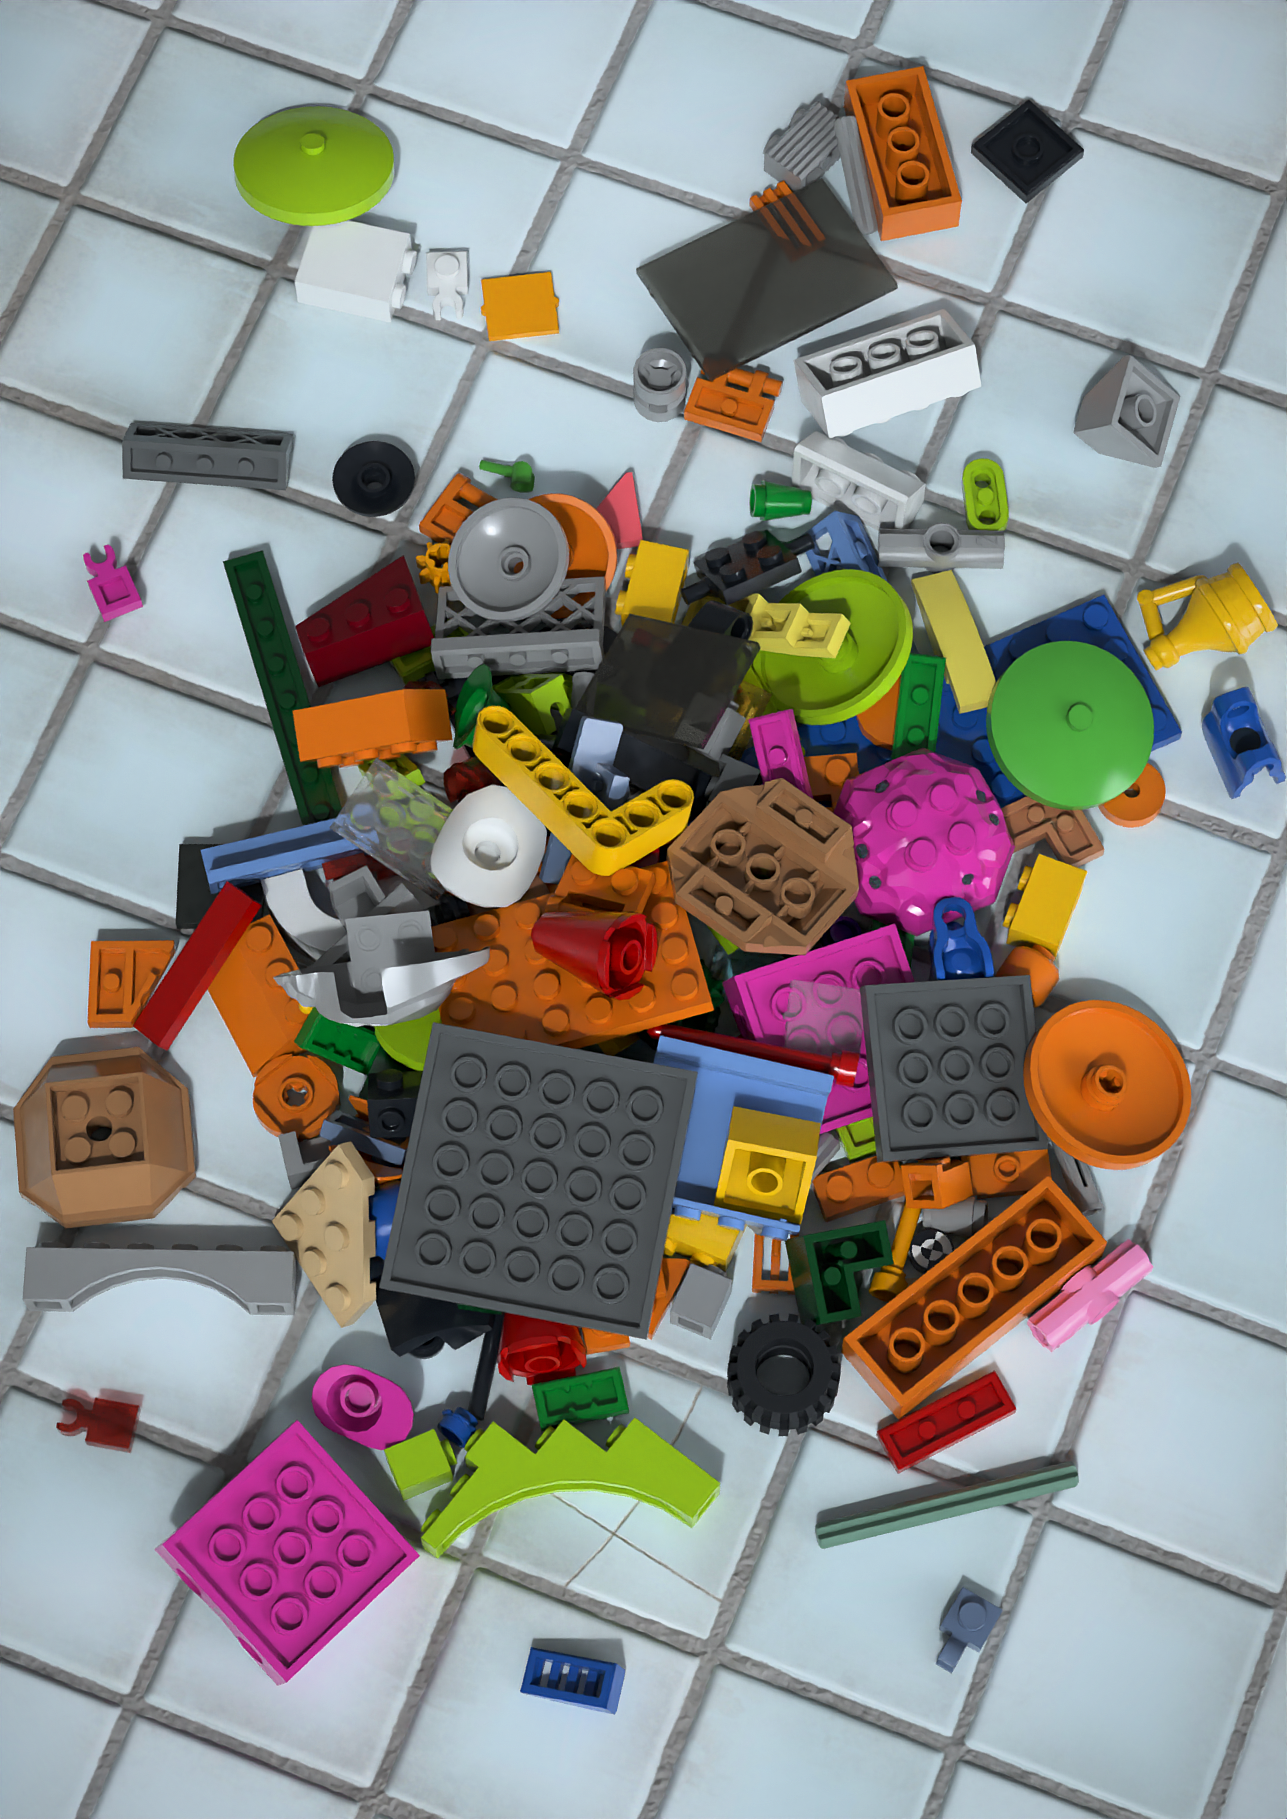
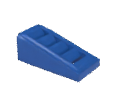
[520,1647,625,1715]

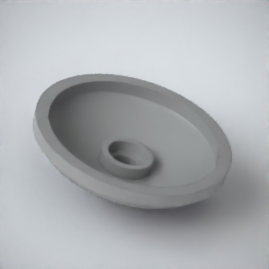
[448,498,569,622]

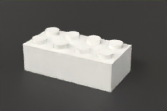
[793,309,981,439]

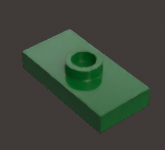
[294,1007,381,1076]
[532,1366,629,1432]

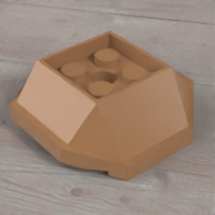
[666,778,859,955]
[13,1047,197,1228]

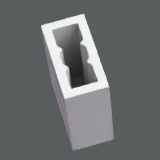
[295,220,417,323]

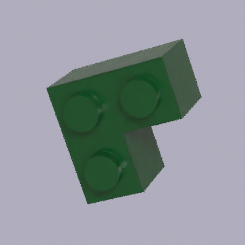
[785,1220,894,1325]

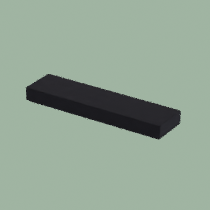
[552,708,713,817]

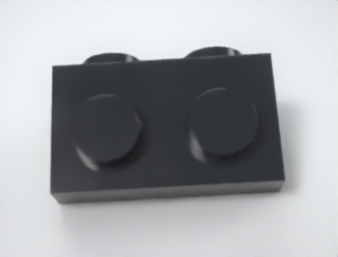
[367,1069,423,1138]

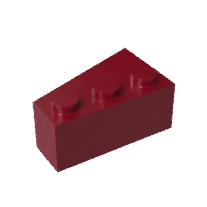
[295,555,434,687]

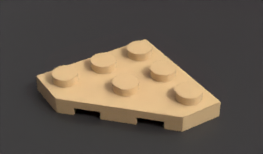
[272,1141,376,1328]

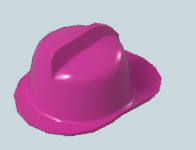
[311,1364,414,1450]

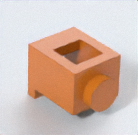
[901,1156,973,1209]

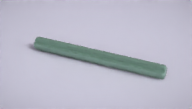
[815,1461,1079,1549]

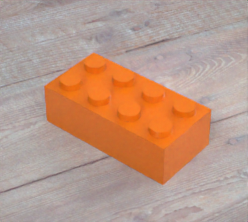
[844,66,962,241]

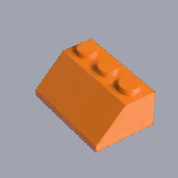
[207,914,309,1078]

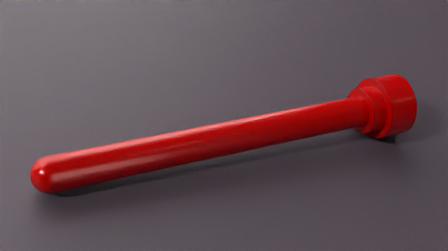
[647,1024,860,1088]

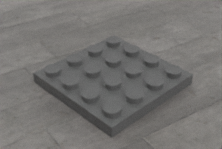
[860,975,1049,1163]

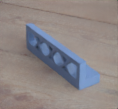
[801,511,919,654]
[201,811,378,894]

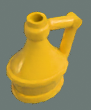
[1137,563,1278,671]

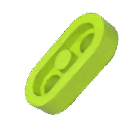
[962,458,1009,531]

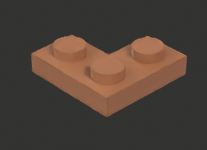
[989,796,1105,868]

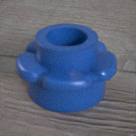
[437,1407,478,1448]

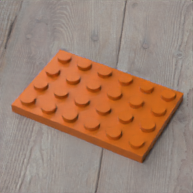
[431,861,714,1049]

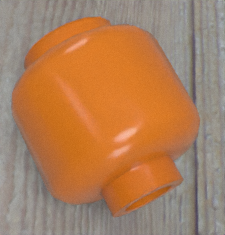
[995,945,1059,1008]

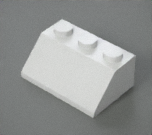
[792,431,926,531]

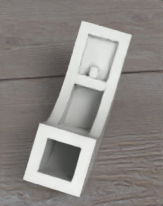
[261,869,347,962]

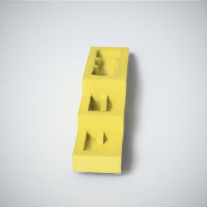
[911,570,996,714]
[680,593,851,658]

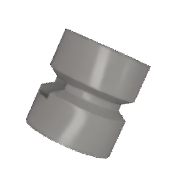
[633,348,687,422]

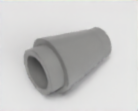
[923,1196,988,1238]

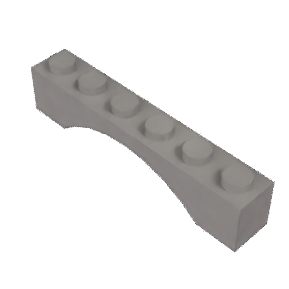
[22,1241,297,1315]

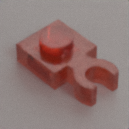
[56,1398,141,1453]

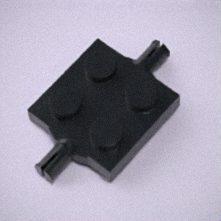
[680,529,815,605]

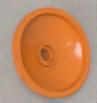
[514,493,617,619]

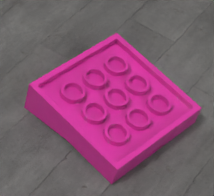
[722,924,915,1134]
[154,1420,420,1686]

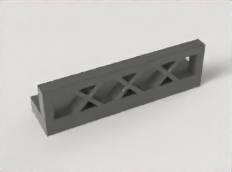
[122,423,293,491]

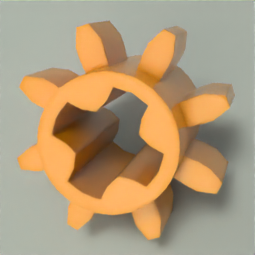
[416,539,452,594]

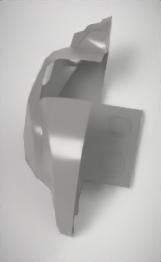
[273,911,490,1027]

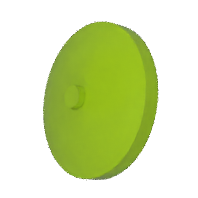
[233,106,394,226]
[753,569,913,725]

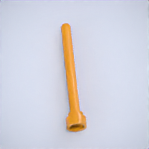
[869,1160,924,1302]

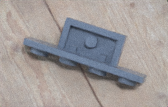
[539,716,630,885]

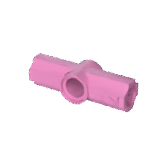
[1027,1239,1153,1352]

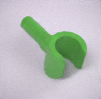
[479,460,535,493]

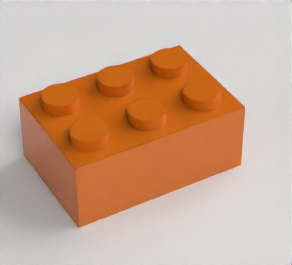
[293,689,453,768]

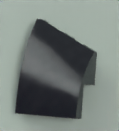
[370,1274,495,1357]

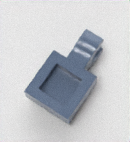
[936,1587,1003,1674]

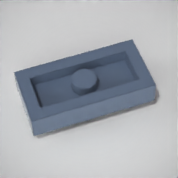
[319,1110,410,1167]

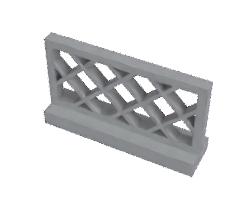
[431,576,606,679]

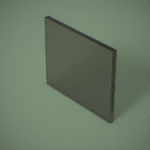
[575,614,761,750]

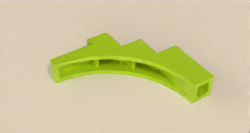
[421,1417,721,1559]

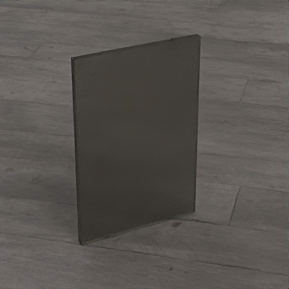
[636,179,898,381]

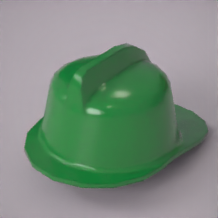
[453,664,512,750]

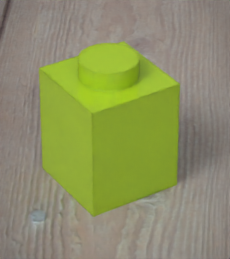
[384,1429,457,1501]

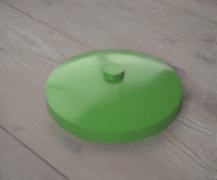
[986,641,1154,810]

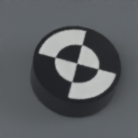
[909,1228,954,1274]

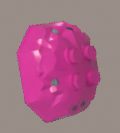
[833,748,1015,936]

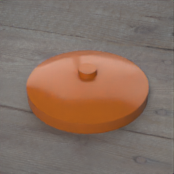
[1023,1000,1191,1170]

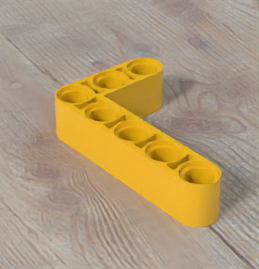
[472,706,694,876]

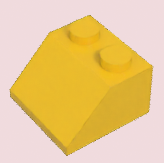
[713,1106,821,1224]

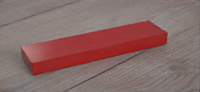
[133,881,262,1051]

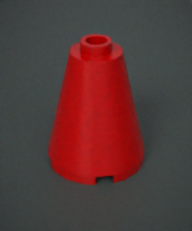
[531,911,658,1000]
[497,1313,587,1385]

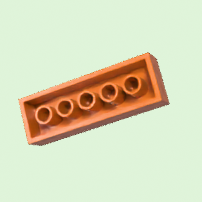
[841,1175,1107,1420]

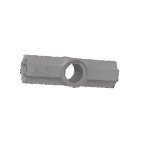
[878,523,1005,574]

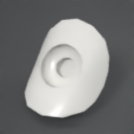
[430,785,547,907]

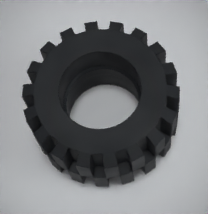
[727,1314,841,1436]

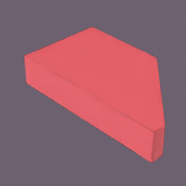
[596,472,643,549]

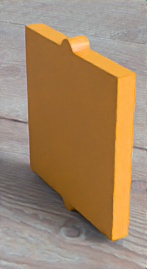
[481,272,559,341]

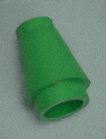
[749,480,812,521]

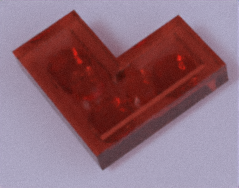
[321,845,409,887]

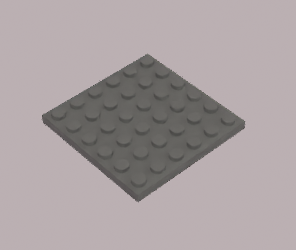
[379,1022,698,1340]

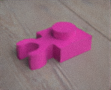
[83,544,143,622]

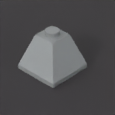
[1073,355,1180,468]

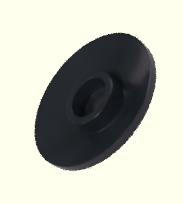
[332,441,415,517]

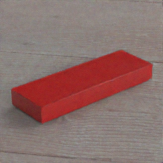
[876,1370,1017,1474]

